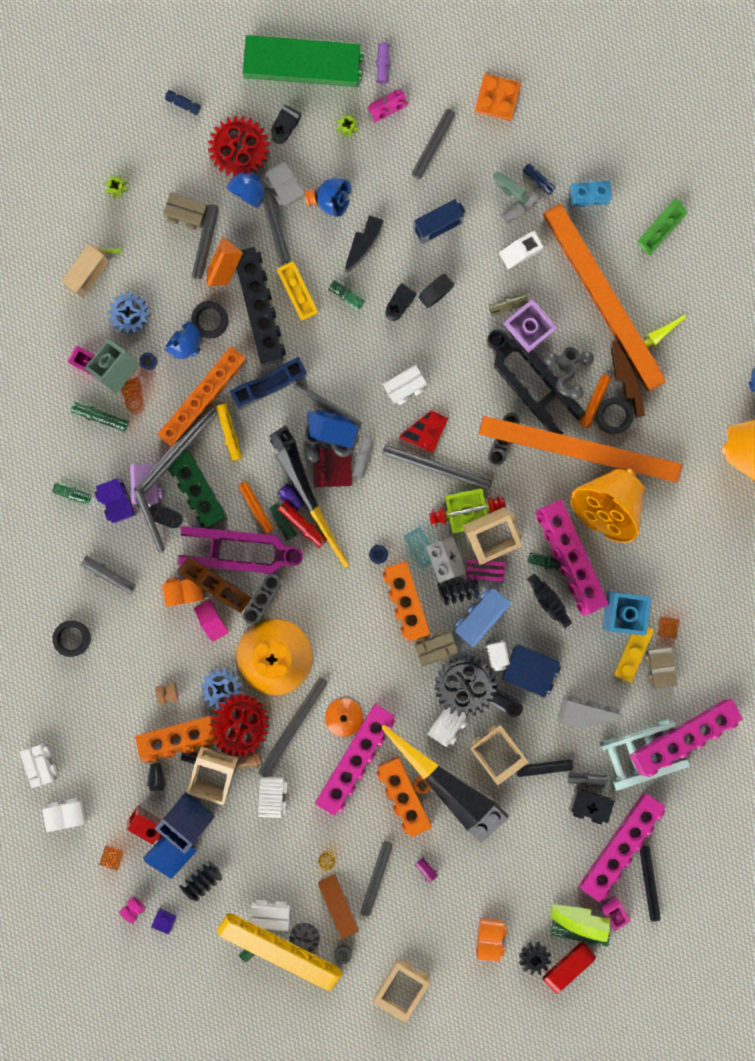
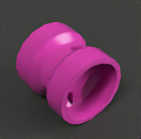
[119,896,146,924]

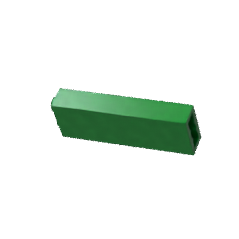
[243,35,364,87]

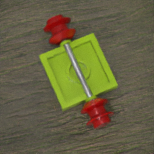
[429,488,506,534]

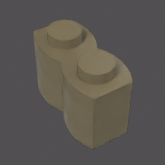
[644,647,678,689]

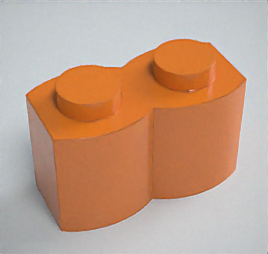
[162,578,205,607]
[476,918,507,962]

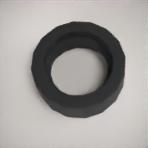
[418,273,455,309]
[191,301,228,339]
[596,397,634,434]
[52,620,91,657]

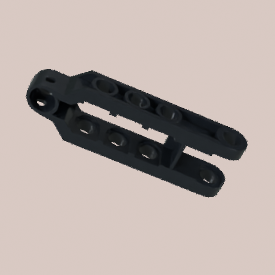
[487,329,586,434]

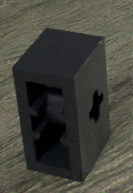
[569,787,615,825]

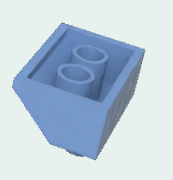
[454,588,511,648]

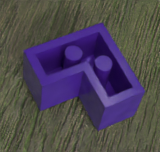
[94,478,136,524]

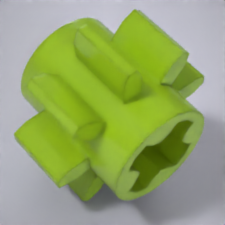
[336,114,359,138]
[104,174,129,199]

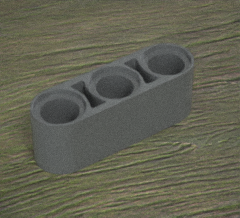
[488,412,520,466]
[243,574,281,624]

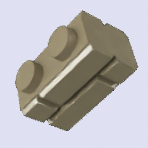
[163,192,208,230]
[414,629,458,667]

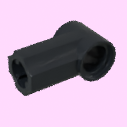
[488,688,523,717]

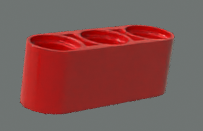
[542,942,596,994]

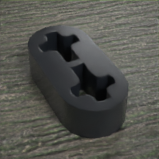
[149,504,183,529]

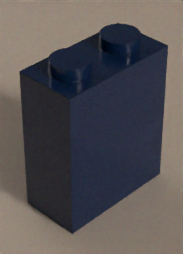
[501,644,561,698]
[155,792,215,854]

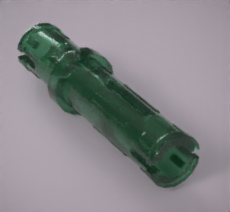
[70,401,129,432]
[551,923,610,947]

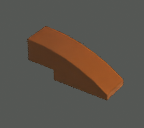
[318,874,359,939]

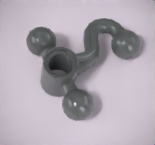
[543,347,594,400]
[304,411,359,463]

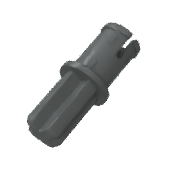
[567,772,607,788]

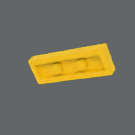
[276,261,319,322]
[613,627,654,683]

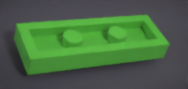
[637,199,688,255]

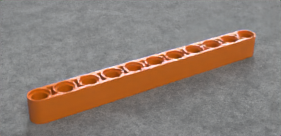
[543,203,666,392]
[478,416,683,483]

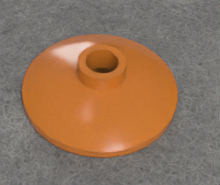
[325,698,363,737]

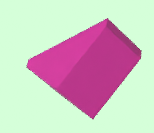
[67,345,94,377]
[194,599,229,642]
[599,895,631,931]

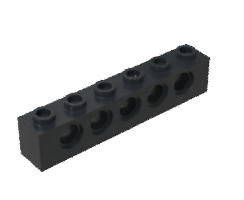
[236,247,286,366]

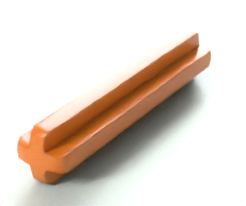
[580,374,611,428]
[238,482,274,534]

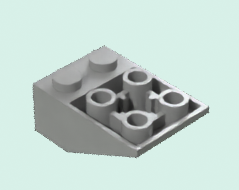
[557,696,624,728]

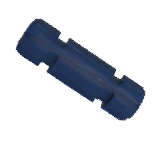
[165,90,201,115]
[523,163,556,195]

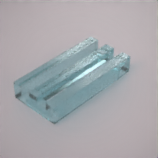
[404,527,432,569]

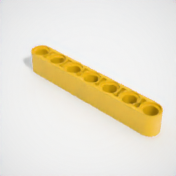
[217,913,343,991]

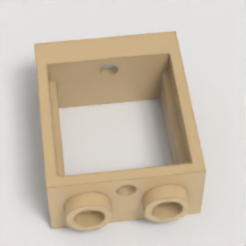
[61,244,110,298]
[463,507,522,565]
[470,725,529,785]
[187,747,238,805]
[373,959,430,1023]

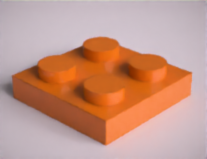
[475,73,521,121]

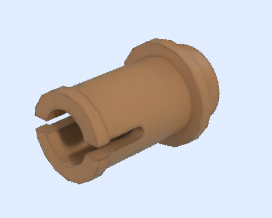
[237,752,262,770]

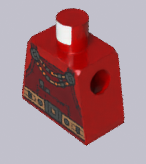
[127,805,162,845]

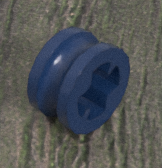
[139,352,158,371]

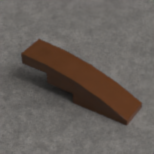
[610,342,645,418]
[177,556,252,613]

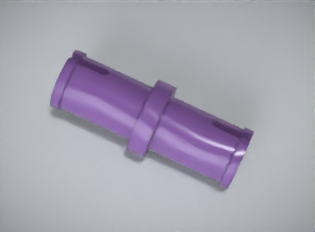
[376,43,391,84]

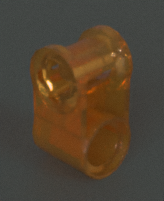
[121,376,145,414]

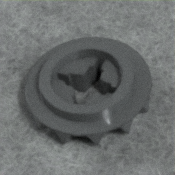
[289,923,320,952]

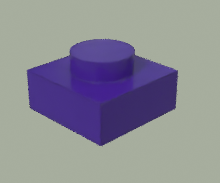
[151,908,177,935]

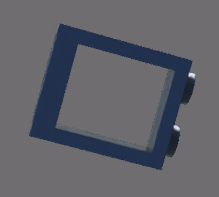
[413,199,465,244]

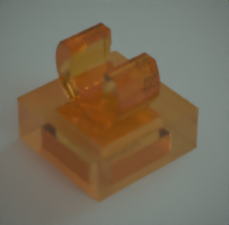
[657,616,680,638]
[99,845,124,870]

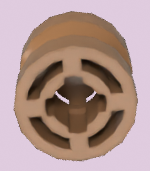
[155,682,179,705]

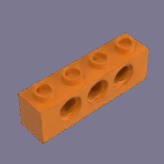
[382,561,430,642]
[135,716,217,763]
[376,756,432,838]

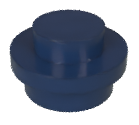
[369,545,388,564]

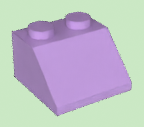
[503,299,557,353]
[130,464,163,505]

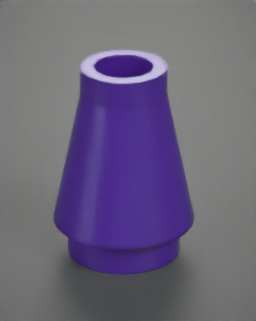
[277,483,305,511]

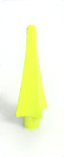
[643,315,687,348]

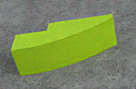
[550,904,610,942]

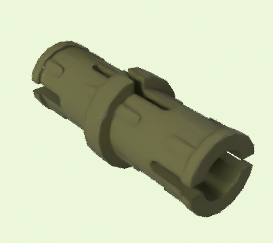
[488,293,528,317]

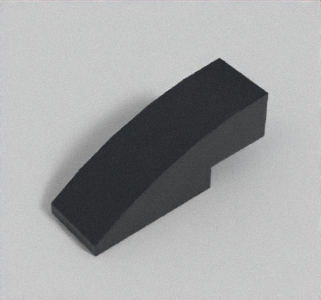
[345,216,384,272]

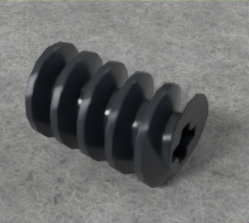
[437,574,480,605]
[179,860,223,902]

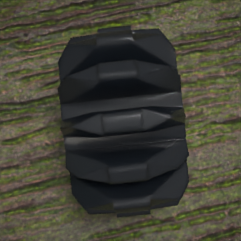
[519,942,551,976]

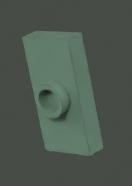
[493,171,529,204]

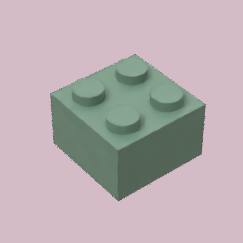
[84,339,140,394]

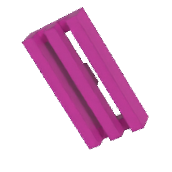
[465,559,505,582]

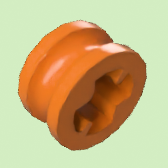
[305,188,318,207]
[413,776,430,794]

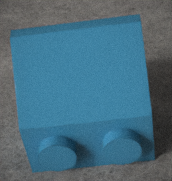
[602,591,652,635]

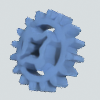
[108,292,150,335]
[201,668,242,709]

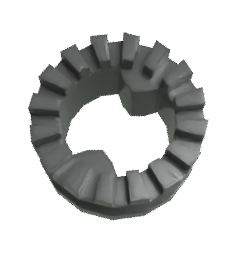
[335,945,352,964]

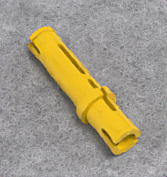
[216,403,243,462]

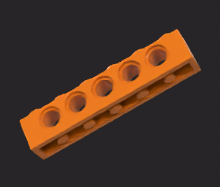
[157,346,247,447]

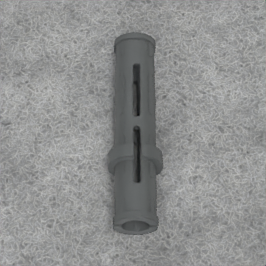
[80,555,136,595]

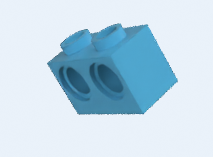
[569,180,612,208]

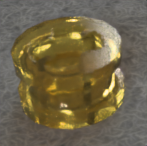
[318,851,335,870]

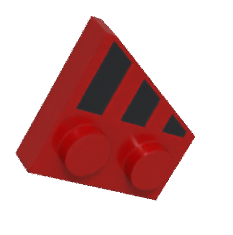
[399,410,448,453]

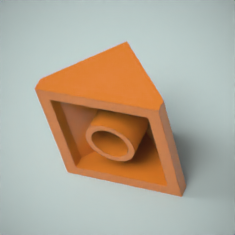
[206,237,243,286]

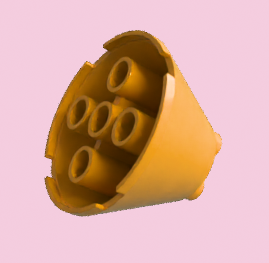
[722,419,755,481]
[570,469,646,543]
[236,619,313,695]

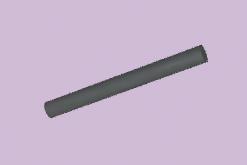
[294,382,362,428]
[134,486,165,552]

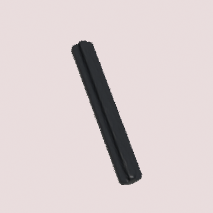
[640,845,661,922]

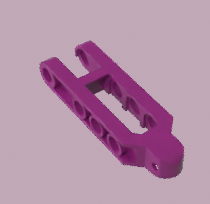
[177,526,303,574]

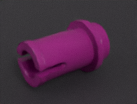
[414,857,438,883]

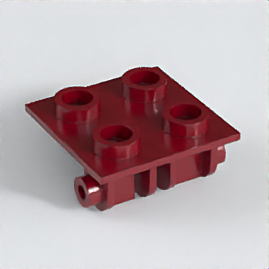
[313,448,352,488]

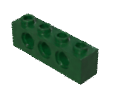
[168,450,228,528]

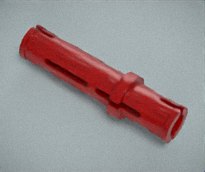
[277,500,327,549]

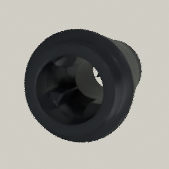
[147,763,166,791]

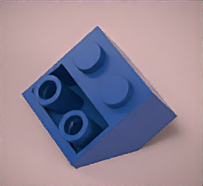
[307,409,358,448]

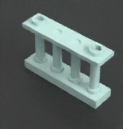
[600,719,690,791]

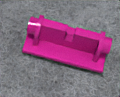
[367,89,408,123]

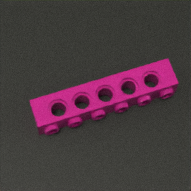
[535,499,609,616]
[629,699,743,777]
[315,703,396,816]
[578,791,665,902]

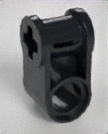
[271,104,302,144]
[385,283,417,321]

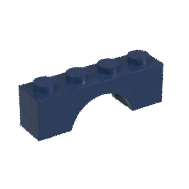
[230,357,308,410]

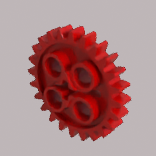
[208,115,270,177]
[209,693,270,757]

